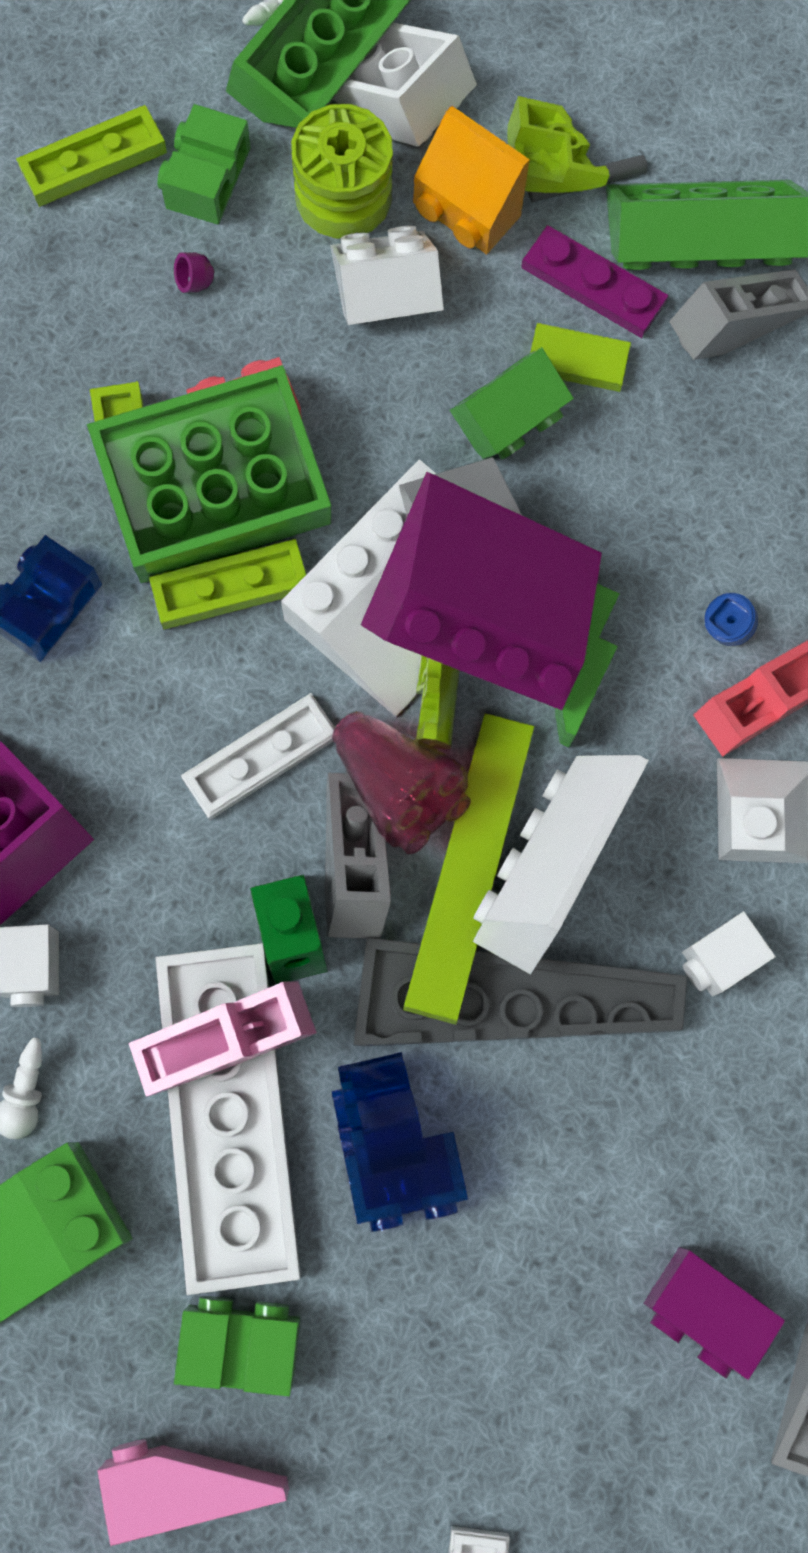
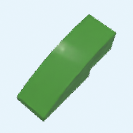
[555,583,620,748]

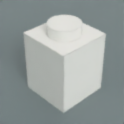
[682,912,776,996]
[0,925,59,1007]

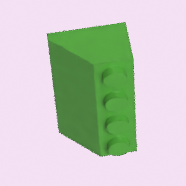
[226,0,411,128]
[606,179,808,270]

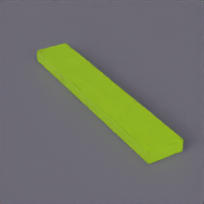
[403,713,534,1025]

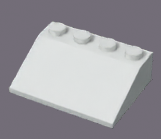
[281,459,436,717]

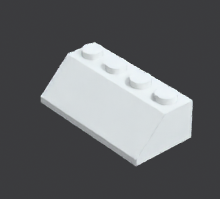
[473,755,649,974]

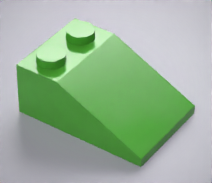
[0,1142,133,1323]

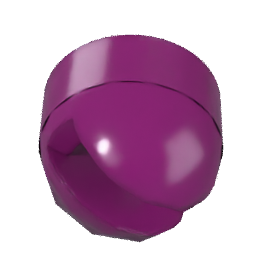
[174,252,215,293]

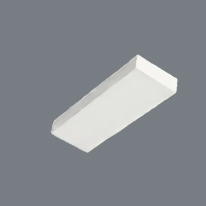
[180,693,340,820]

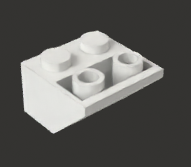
[330,226,444,325]

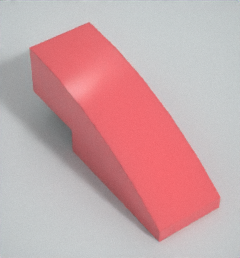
[693,640,808,757]

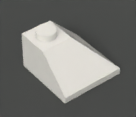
[717,758,808,863]

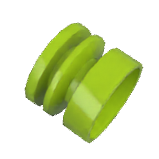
[291,104,393,239]

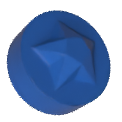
[705,593,758,646]

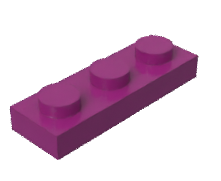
[521,225,669,338]

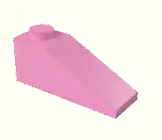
[97,1439,289,1546]

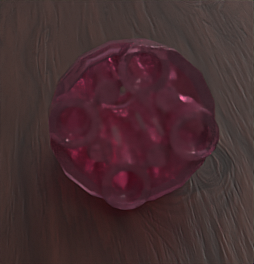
[332,711,471,854]

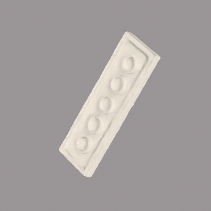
[155,943,301,1295]

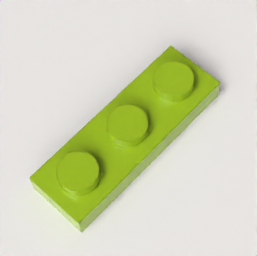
[16,105,167,207]
[149,539,306,630]

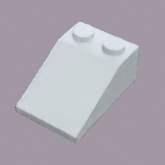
[333,23,477,147]

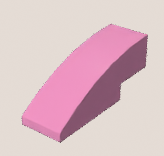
[129,981,317,1097]

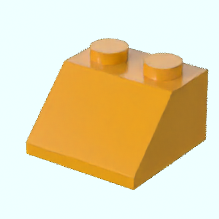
[413,106,530,255]

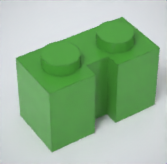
[157,104,251,225]
[450,347,574,460]
[174,1296,300,1397]

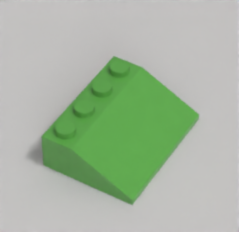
[87,365,331,583]

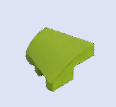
[507,96,610,193]
[416,655,460,749]

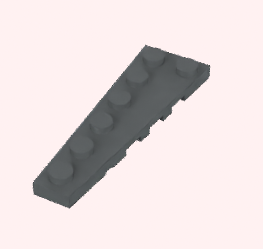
[353,938,687,1047]

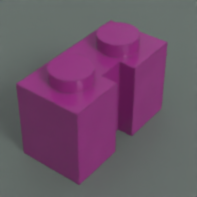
[643,1247,785,1380]

